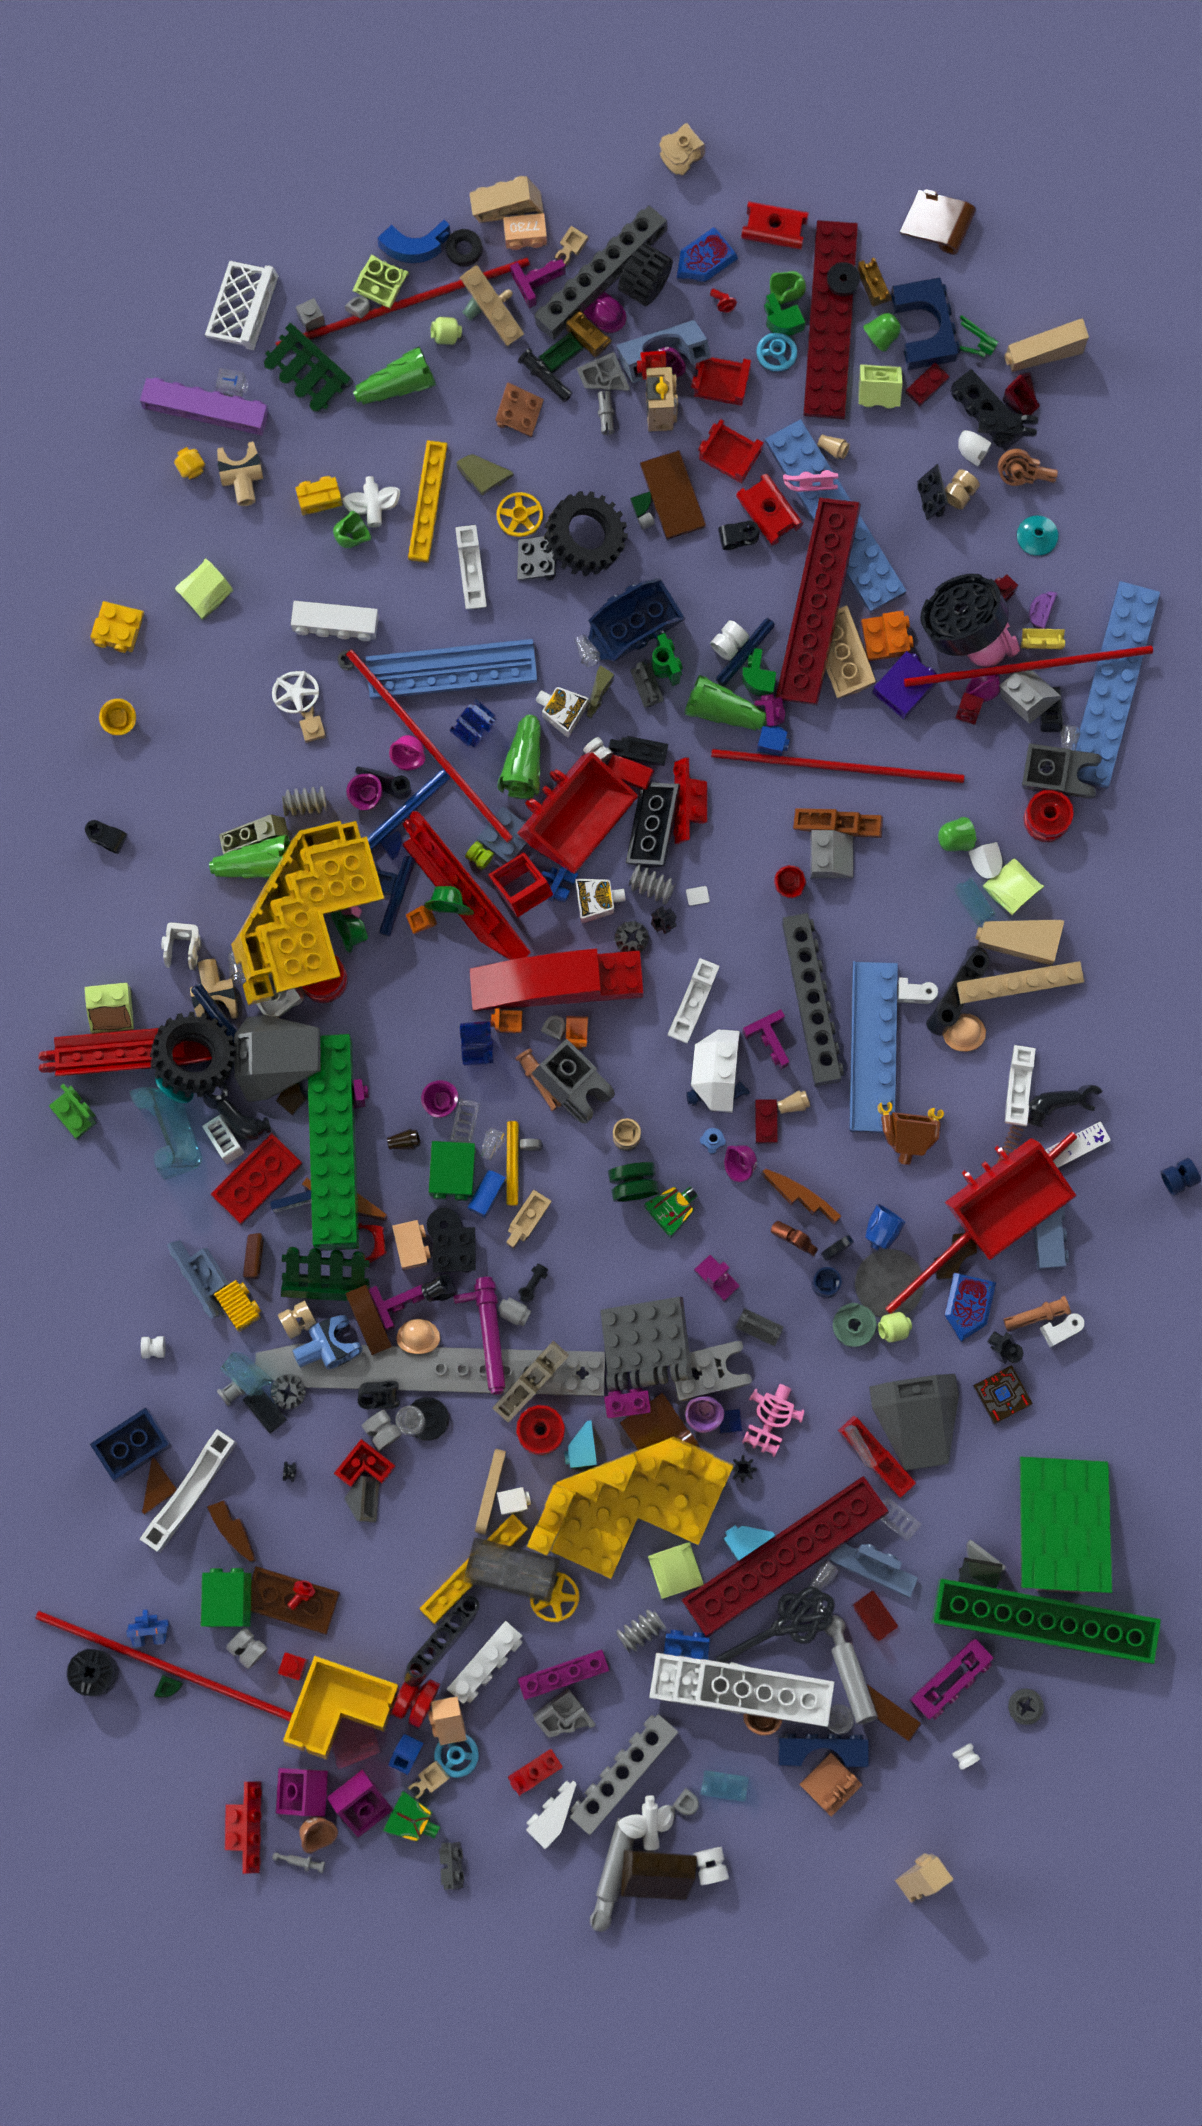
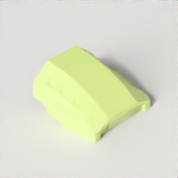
[353,254,409,308]
[175,558,233,620]
[982,858,1044,915]
[648,1542,704,1599]

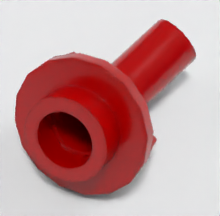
[710,288,737,313]
[287,1580,315,1611]

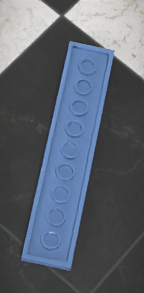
[765,419,906,613]
[1074,581,1160,789]

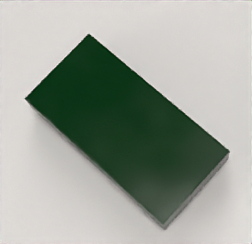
[538,332,583,374]

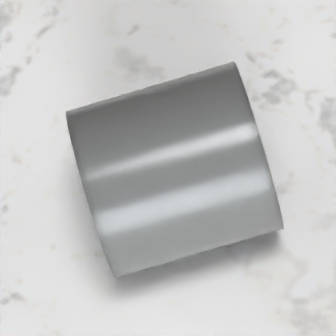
[637,513,655,530]

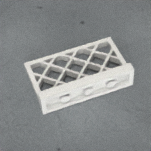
[205,261,278,350]

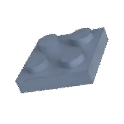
[476,807,528,863]

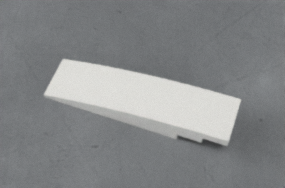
[649,1653,834,1727]

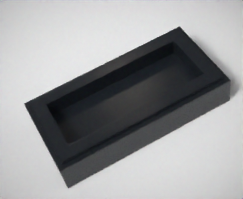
[243,1386,287,1434]

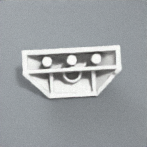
[691,1029,740,1113]

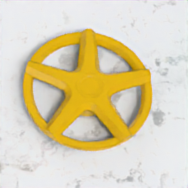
[497,492,543,537]
[530,1572,579,1622]

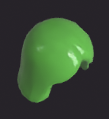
[769,271,806,305]
[863,313,901,352]
[333,510,371,548]
[938,817,977,852]

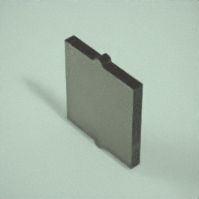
[958,1557,1003,1588]

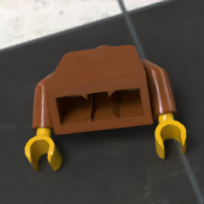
[877,1102,944,1165]

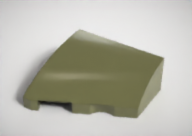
[456,454,514,496]
[587,665,614,718]

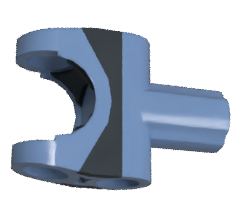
[292,1315,363,1369]

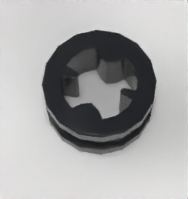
[283,1461,296,1482]

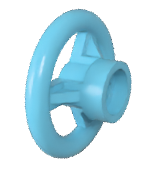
[756,333,798,372]
[434,1735,479,1778]

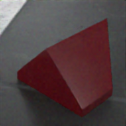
[1002,372,1040,416]

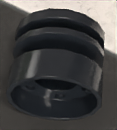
[67,1649,119,1696]

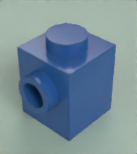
[757,726,790,756]
[388,1734,424,1775]

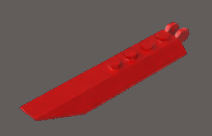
[402,811,531,960]
[38,1028,212,1076]

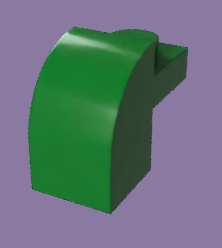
[764,293,805,336]
[742,648,776,696]

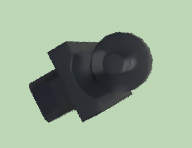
[987,1331,1024,1364]

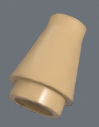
[817,434,850,459]
[777,1090,811,1114]

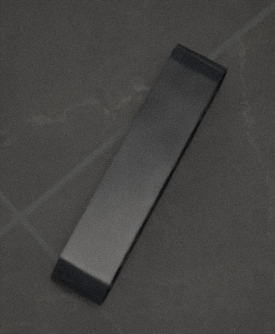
[404,1595,479,1687]

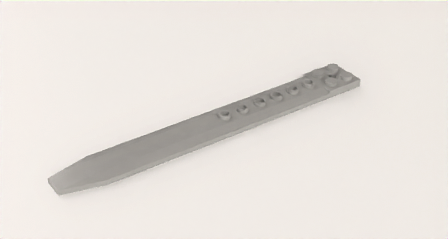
[255,1343,605,1396]

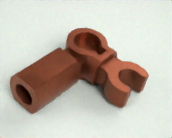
[771,1221,819,1257]

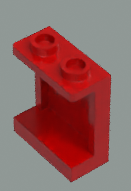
[691,357,751,406]
[698,419,764,484]

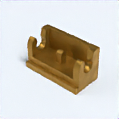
[858,258,892,307]
[566,311,611,358]

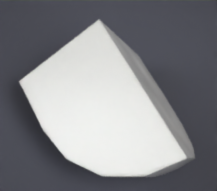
[959,431,991,466]
[968,842,1002,879]

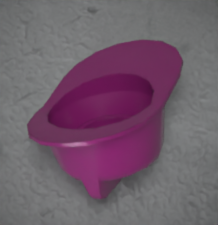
[583,292,627,333]

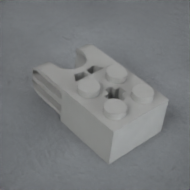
[670,1341,752,1403]

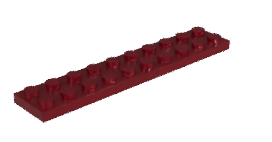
[803,220,858,419]
[776,497,861,706]
[682,1476,889,1637]

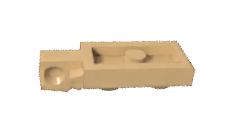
[506,1190,552,1249]

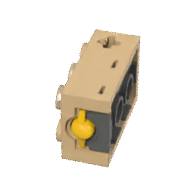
[646,367,678,432]

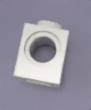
[497,1487,531,1516]

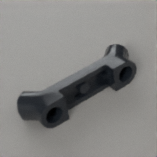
[926,946,989,1036]

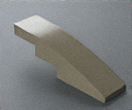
[492,1341,569,1423]

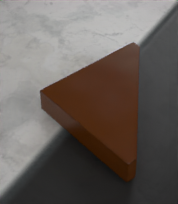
[142,1458,177,1515]

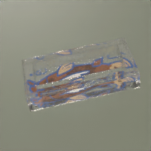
[844,1425,877,1468]

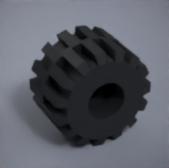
[618,243,673,306]

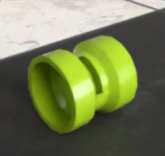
[465,841,494,870]

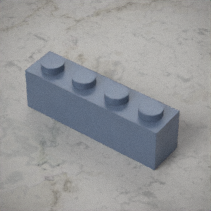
[1033,1207,1069,1270]

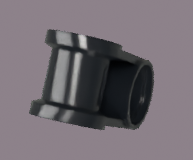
[718,520,759,550]
[85,820,128,854]
[421,1274,458,1302]
[357,1380,400,1410]

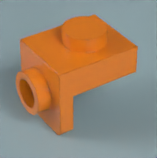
[491,1008,523,1033]
[566,1016,588,1050]

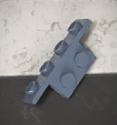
[167,1240,229,1319]
[829,1544,918,1598]

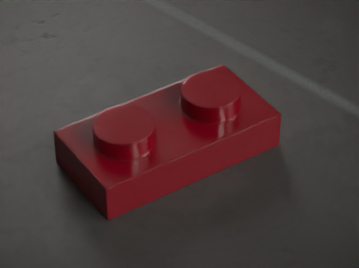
[905,363,950,406]
[755,1099,778,1143]

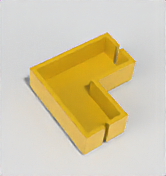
[283,1656,400,1760]

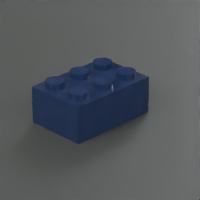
[90,1407,172,1483]

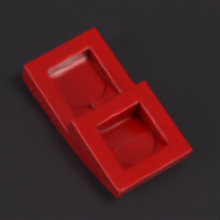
[607,754,654,790]

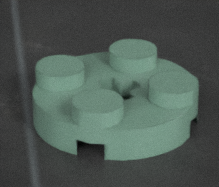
[832,1303,877,1347]

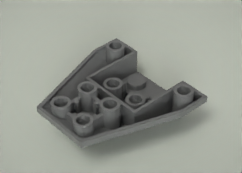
[234,1015,321,1102]
[869,1374,959,1470]

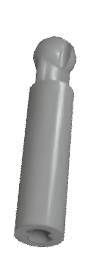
[824,1615,878,1725]
[589,1818,635,1932]

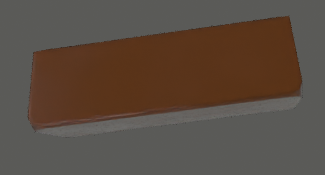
[243,1233,264,1279]

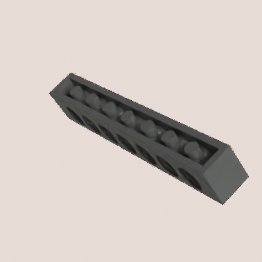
[535,205,668,340]
[782,913,844,1087]

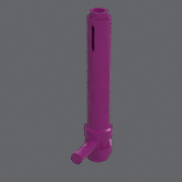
[454,1277,506,1395]

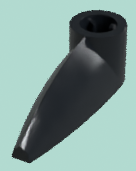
[355,766,411,799]

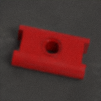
[741,201,809,250]
[736,474,804,546]

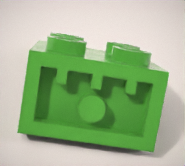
[49,1084,97,1139]

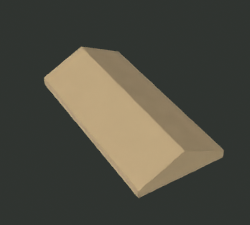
[826,605,876,698]

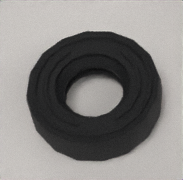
[446,229,482,267]

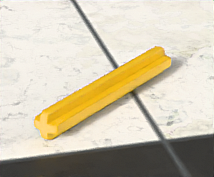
[506,1121,519,1206]

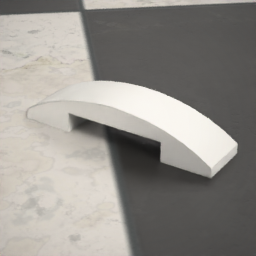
[455,525,487,610]
[667,958,719,1043]
[1005,1045,1036,1126]

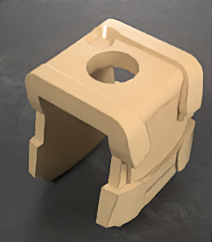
[659,123,705,176]

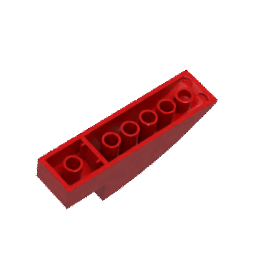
[470,948,643,1011]

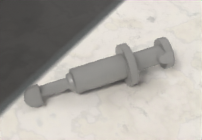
[272,1853,325,1873]

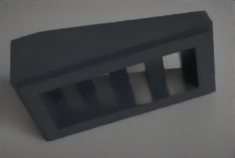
[1040,687,1063,732]

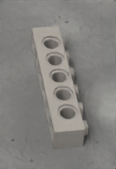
[569,1714,678,1835]

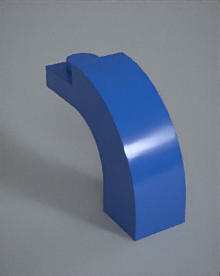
[377,220,451,263]

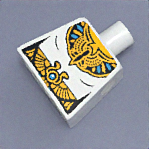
[536,687,589,738]
[575,879,626,923]

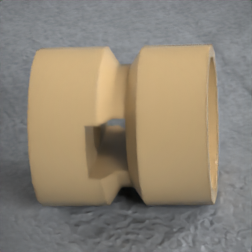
[945,469,980,509]
[613,1118,641,1151]
[278,1300,317,1339]

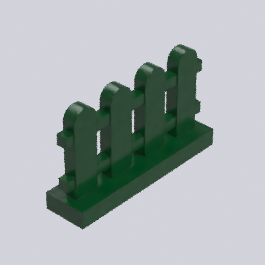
[264,322,354,412]
[281,1247,370,1301]

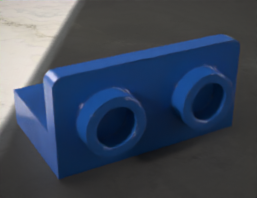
[664,1630,710,1660]

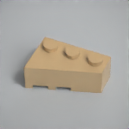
[469,176,544,223]
[895,1853,954,1902]

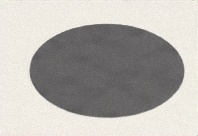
[855,1249,924,1317]

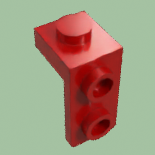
[508,1749,562,1796]

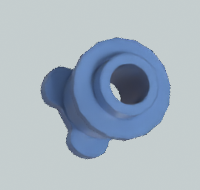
[700,1128,726,1154]

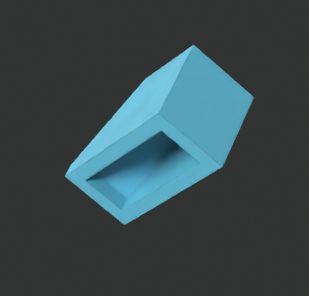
[564,1421,597,1469]
[723,1525,775,1561]

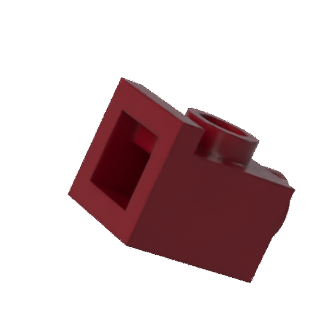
[994,574,1019,602]
[955,692,984,725]

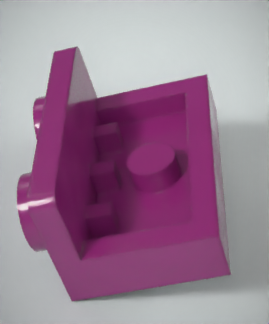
[604,1388,651,1418]

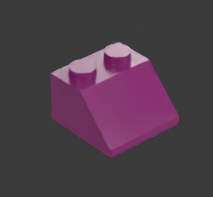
[276,1768,328,1816]
[327,1769,393,1838]

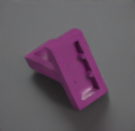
[510,259,566,308]
[742,1009,789,1069]
[694,1255,740,1301]
[369,1284,425,1331]

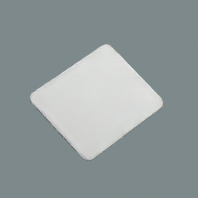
[686,886,710,906]

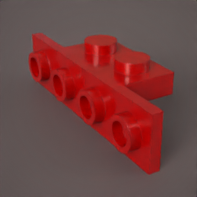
[673,757,707,844]
[225,1781,262,1874]

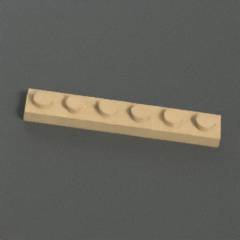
[957,961,1084,1004]

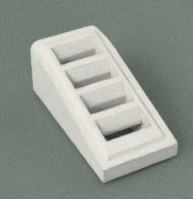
[202,1115,244,1164]

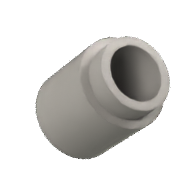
[498,1297,532,1327]

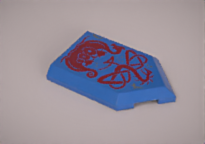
[677,227,738,282]
[944,1273,996,1341]

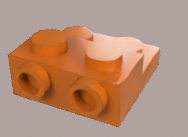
[861,611,913,661]

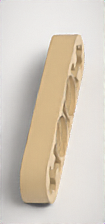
[475,1449,506,1535]

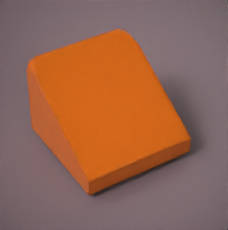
[406,905,437,934]

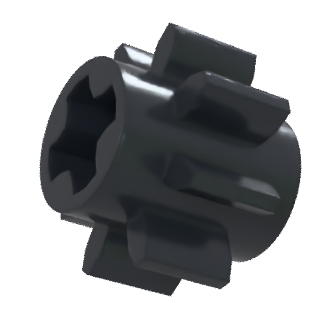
[650,906,677,934]
[731,1455,757,1483]

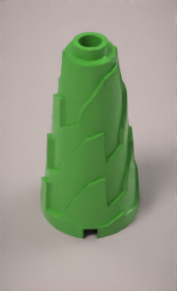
[353,347,436,405]
[685,675,767,731]
[497,715,541,799]
[209,835,290,879]

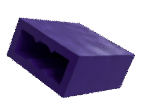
[872,651,937,720]

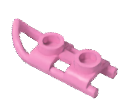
[783,470,838,492]

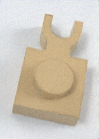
[555,226,589,266]
[299,703,326,743]
[408,1760,450,1799]

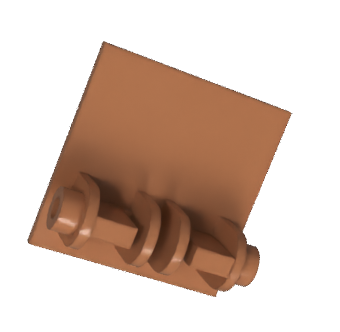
[495,382,544,437]
[799,1753,862,1817]

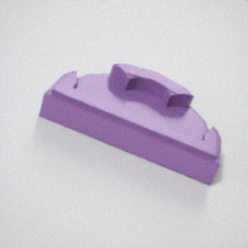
[1029,592,1057,629]

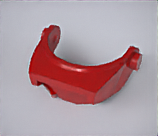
[358,1223,387,1263]

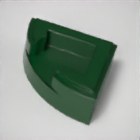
[630,491,651,518]
[154,1675,184,1698]

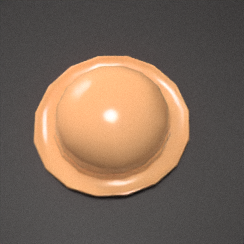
[943,1013,986,1052]
[396,1319,440,1354]

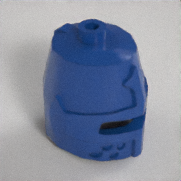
[865,1204,906,1250]

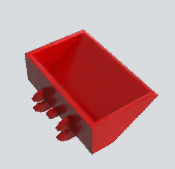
[517,752,638,874]
[945,1138,1077,1261]

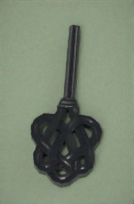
[716,1586,835,1663]

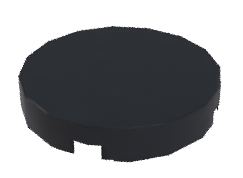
[405,1397,449,1441]

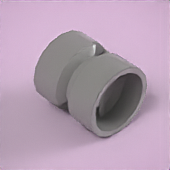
[362,1410,402,1451]
[226,1627,268,1670]

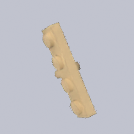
[459,265,524,346]

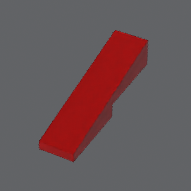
[837,1416,916,1498]

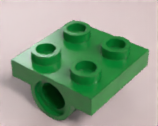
[652,633,683,686]

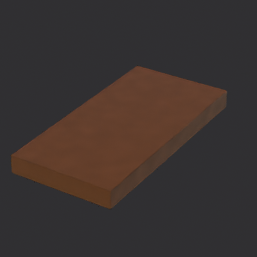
[640,450,706,540]
[251,1566,340,1635]

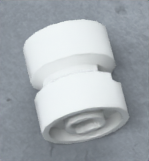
[710,620,749,661]
[693,1847,729,1885]

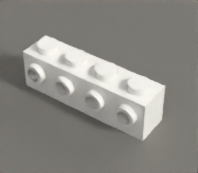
[291,601,379,641]
[447,1621,523,1704]

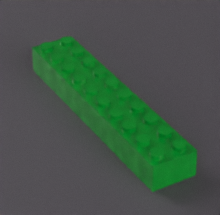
[308,1034,359,1251]
[931,1578,1161,1664]

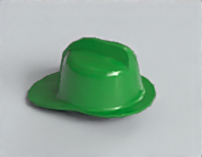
[424,886,474,915]
[331,911,368,953]

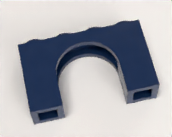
[891,277,960,370]

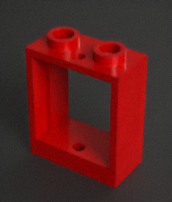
[488,852,553,918]

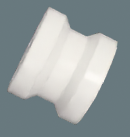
[952,1743,980,1770]

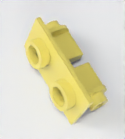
[1021,628,1065,650]

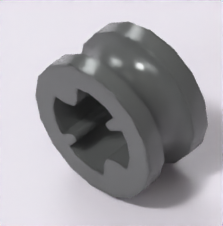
[338,650,355,670]

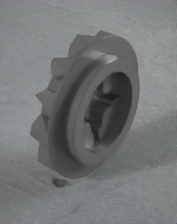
[615,921,649,952]
[271,1374,306,1410]
[1008,1689,1044,1725]

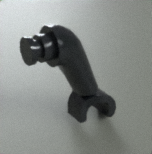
[202,1082,271,1141]
[1028,1085,1103,1128]

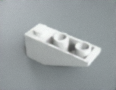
[526,1780,577,1849]

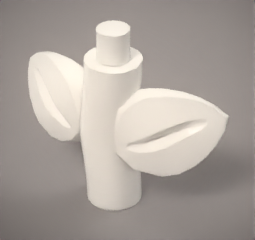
[342,476,400,528]
[617,1796,675,1850]

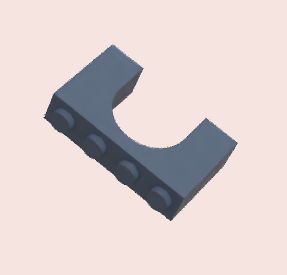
[616,320,711,383]

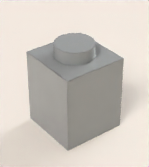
[296,298,325,332]

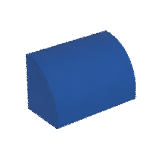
[467,1170,507,1219]

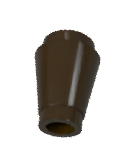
[387,1128,420,1150]

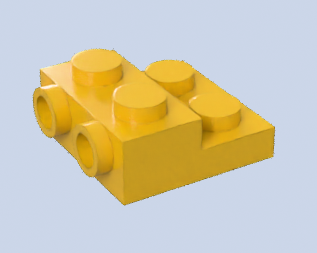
[90,601,144,653]

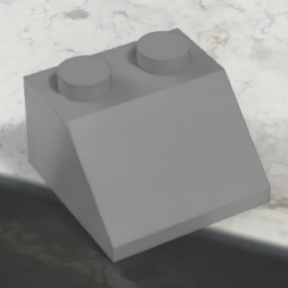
[999,671,1061,724]
[810,830,853,878]

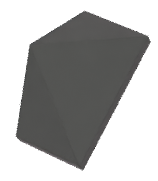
[344,1476,379,1523]

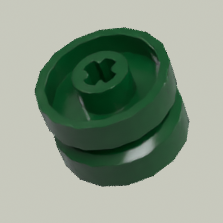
[608,1162,659,1202]

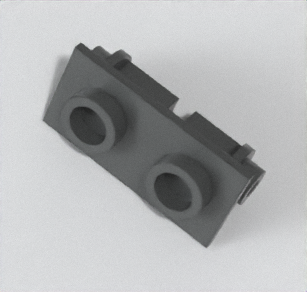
[630,662,664,708]
[735,1308,784,1347]
[439,1842,465,1890]

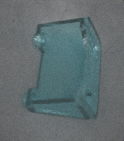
[129,1087,202,1180]

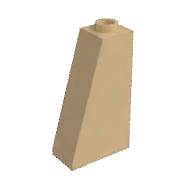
[1004,318,1089,372]
[975,920,1064,966]

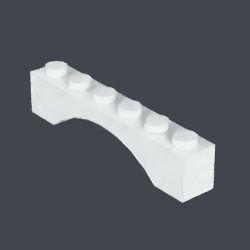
[140,1429,237,1553]

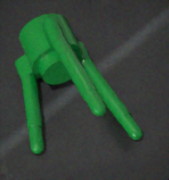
[960,315,999,358]

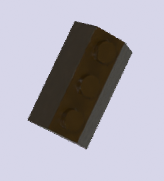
[621,1850,697,1900]

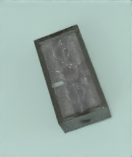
[463,1537,560,1604]

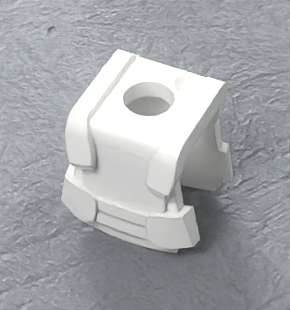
[161,923,201,970]

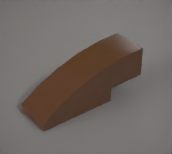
[346,1285,392,1355]
[207,1500,256,1562]
[867,1684,922,1742]

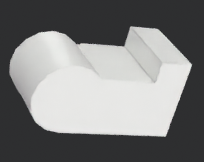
[897,978,938,1004]
[1040,1313,1084,1348]

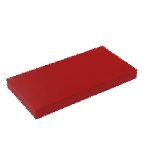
[211,1133,303,1225]

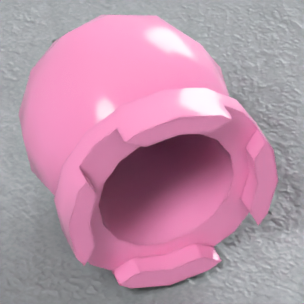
[968,622,1020,668]

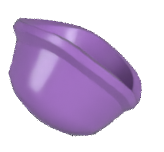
[685,1395,724,1433]

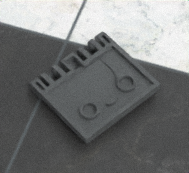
[600,1297,692,1392]

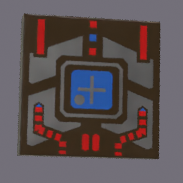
[973,1365,1033,1424]

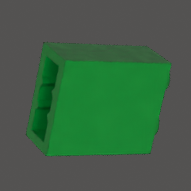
[429,1141,476,1201]
[201,1568,252,1627]

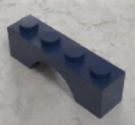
[778,1734,869,1767]

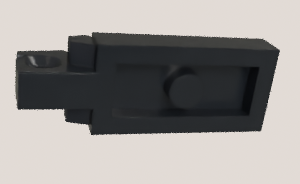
[609,736,669,766]

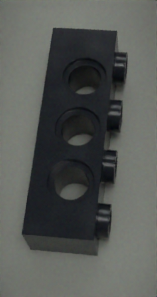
[951,369,1025,451]

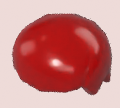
[774,865,806,898]

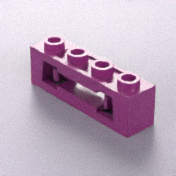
[909,1638,994,1720]
[518,1649,609,1700]

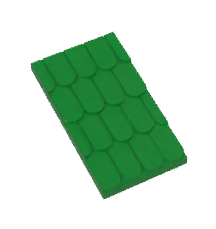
[1019,1456,1112,1594]

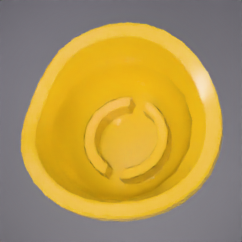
[99,698,136,735]

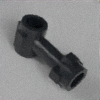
[518,1263,548,1303]

